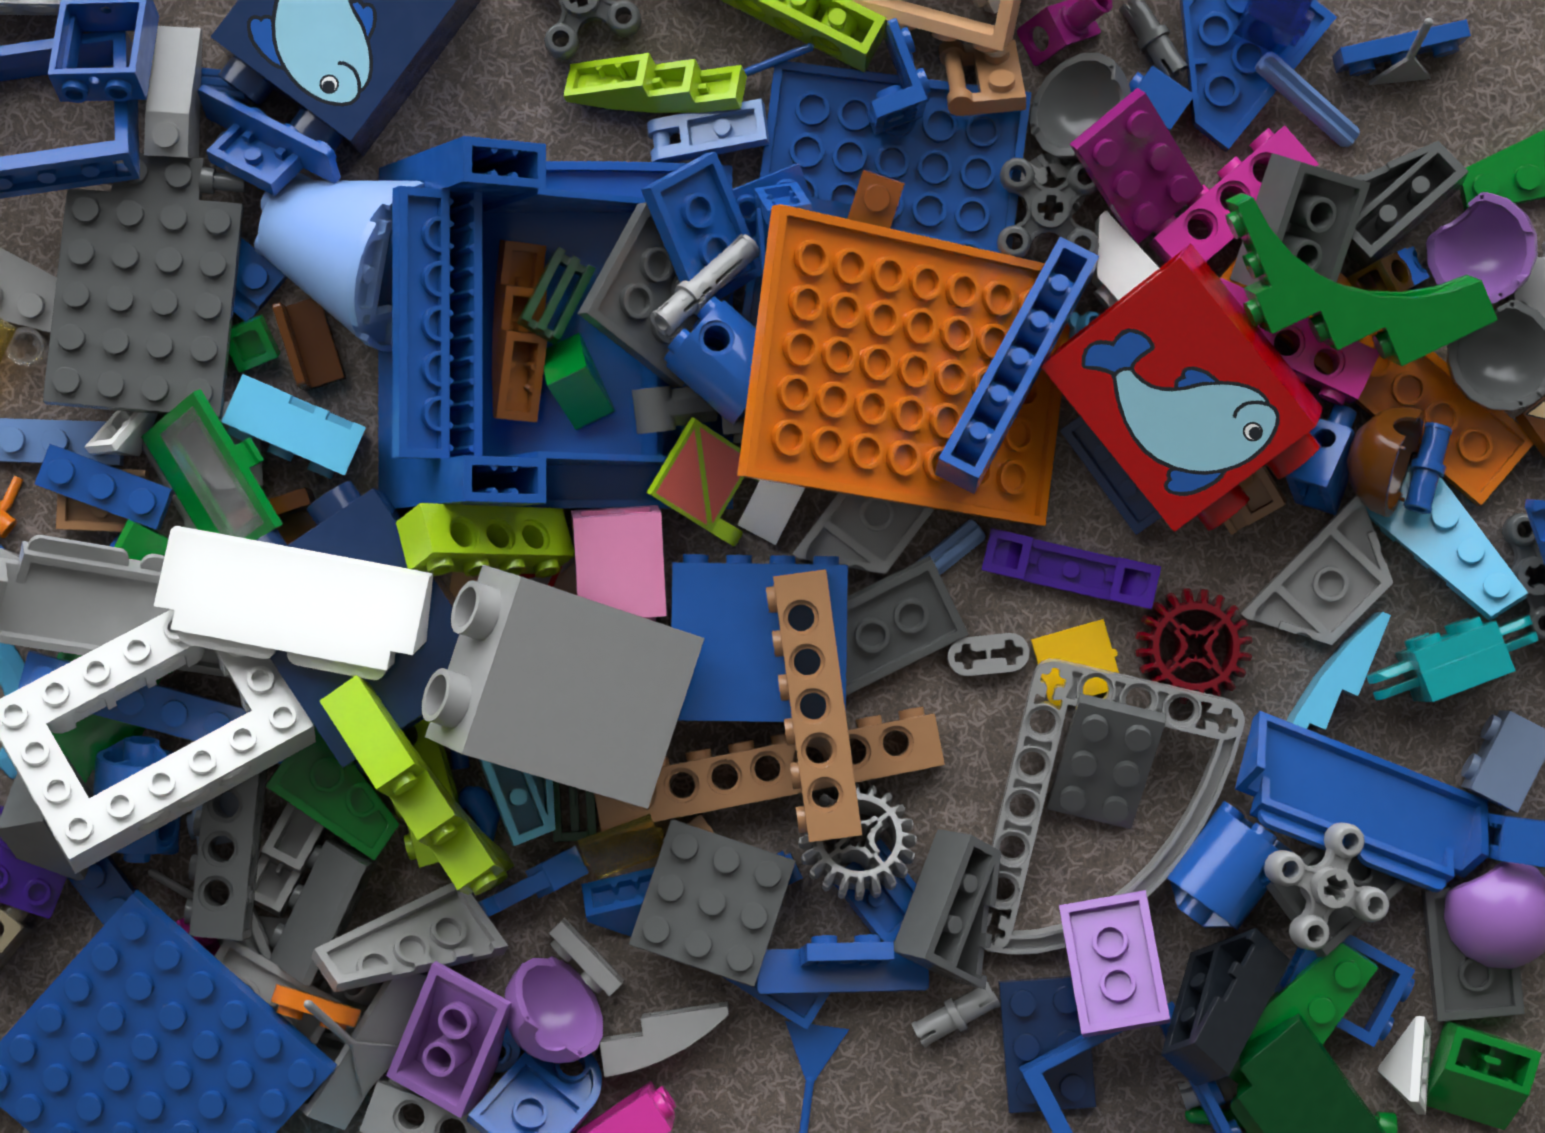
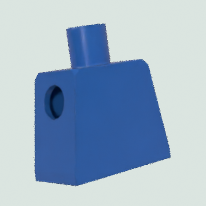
[1285,404,1357,515]

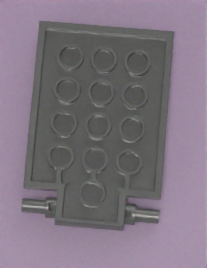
[43,153,246,420]

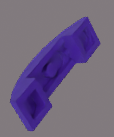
[981,528,1161,609]

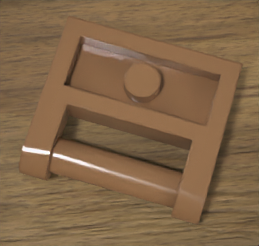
[938,39,1026,116]

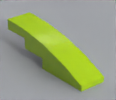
[563,53,747,113]

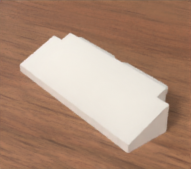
[154,526,433,680]

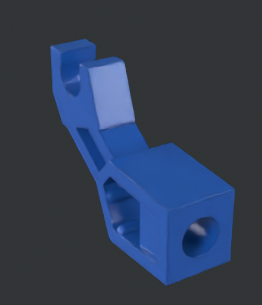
[478,846,589,917]

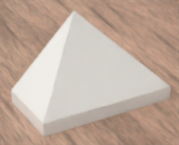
[85,411,158,456]
[1377,1016,1432,1115]

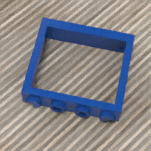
[0,31,140,199]
[1019,1001,1242,1133]

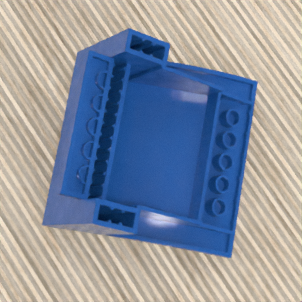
[378,136,733,511]

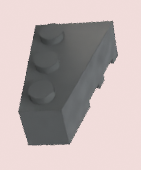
[894,829,1001,990]

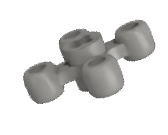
[1264,822,1389,951]

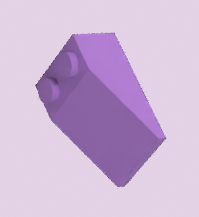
[386,961,512,1118]

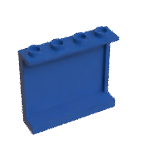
[671,554,848,722]

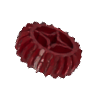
[1134,588,1253,705]

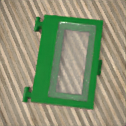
[141,389,283,540]

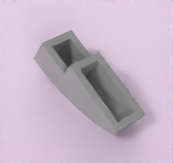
[254,803,326,918]
[600,1001,729,1077]

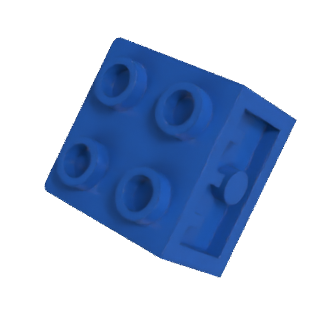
[869,18,931,135]

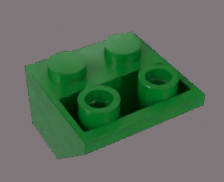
[1427,1021,1542,1130]

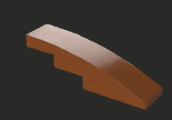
[492,239,547,422]

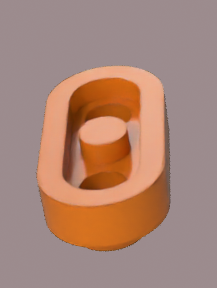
[271,984,361,1030]

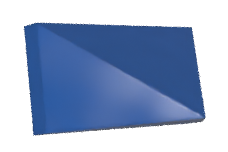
[581,867,655,937]

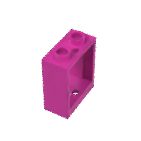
[573,1080,677,1133]

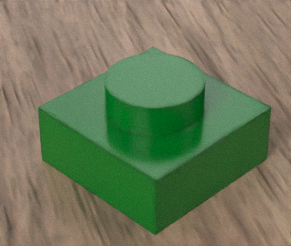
[229,314,281,373]

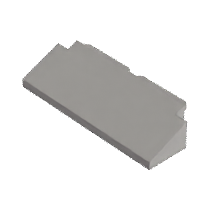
[0,535,230,678]

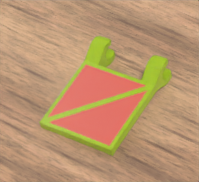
[646,417,760,546]

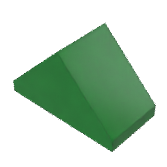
[544,333,616,430]

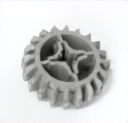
[798,782,917,901]

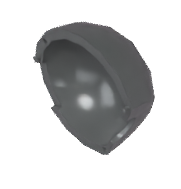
[1030,52,1131,160]
[1446,300,1545,411]

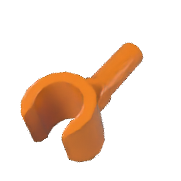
[0,476,24,538]

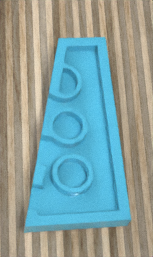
[1366,465,1528,621]

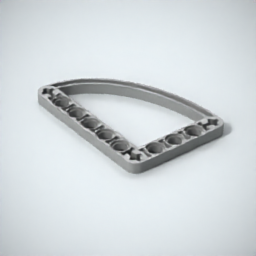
[984,658,1245,955]

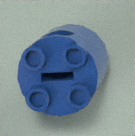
[663,296,756,426]
[93,736,181,863]
[1167,801,1293,930]

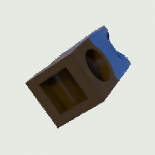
[1347,246,1430,292]

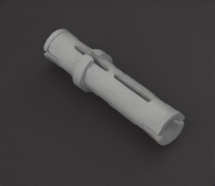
[650,234,760,336]

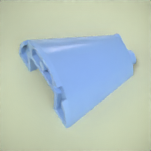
[254,180,424,352]

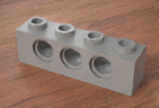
[359,1076,480,1133]

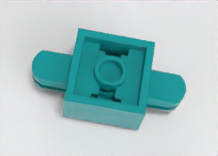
[1366,615,1539,702]

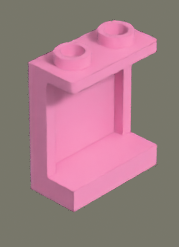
[571,505,666,622]

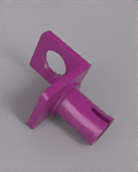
[1017,0,1113,66]

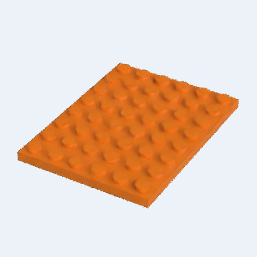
[737,204,1070,526]

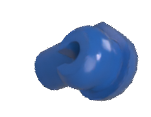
[458,786,500,842]

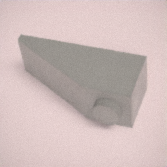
[144,26,203,158]

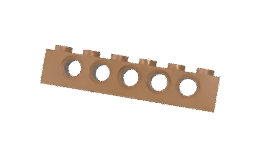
[766,569,862,842]

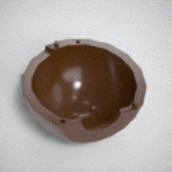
[1347,407,1424,517]

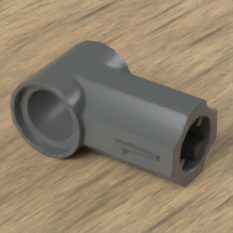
[632,386,718,434]

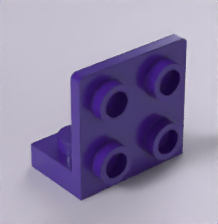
[0,805,67,919]

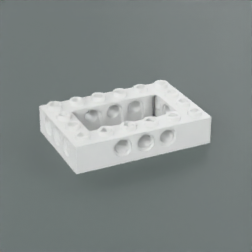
[0,610,316,874]

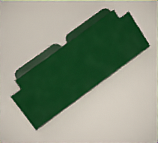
[1231,1013,1386,1133]

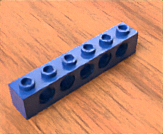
[935,237,1099,494]

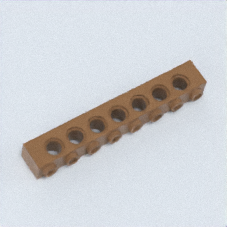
[594,706,945,832]

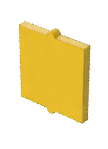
[1031,619,1119,706]

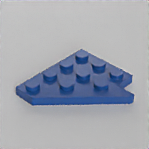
[1180,0,1337,152]

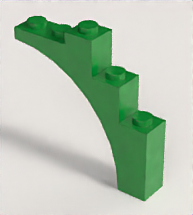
[1225,193,1498,366]

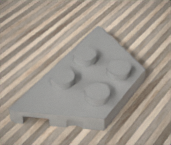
[792,493,934,574]
[1240,494,1393,645]

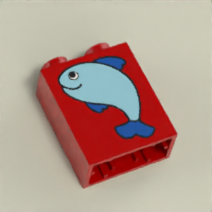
[1041,243,1323,532]

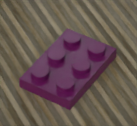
[1069,88,1204,244]

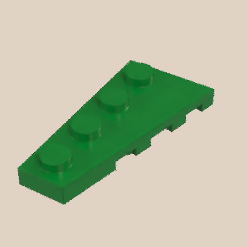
[1228,942,1378,1085]

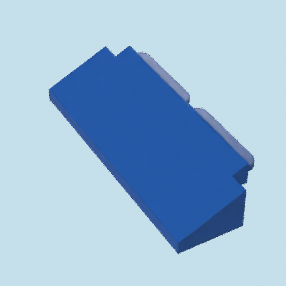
[1235,711,1489,893]

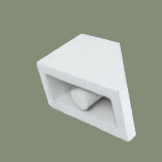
[1092,210,1159,309]

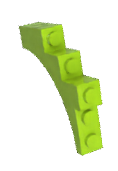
[320,675,515,895]

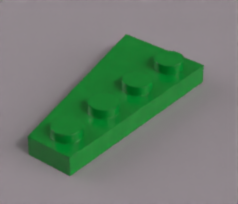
[1459,129,1545,211]

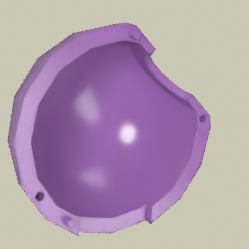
[1426,192,1538,304]
[1444,861,1545,969]
[504,956,603,1064]

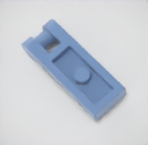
[647,98,770,163]

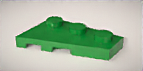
[265,721,399,861]

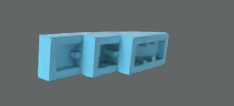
[1286,612,1391,730]

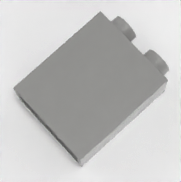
[422,565,705,809]

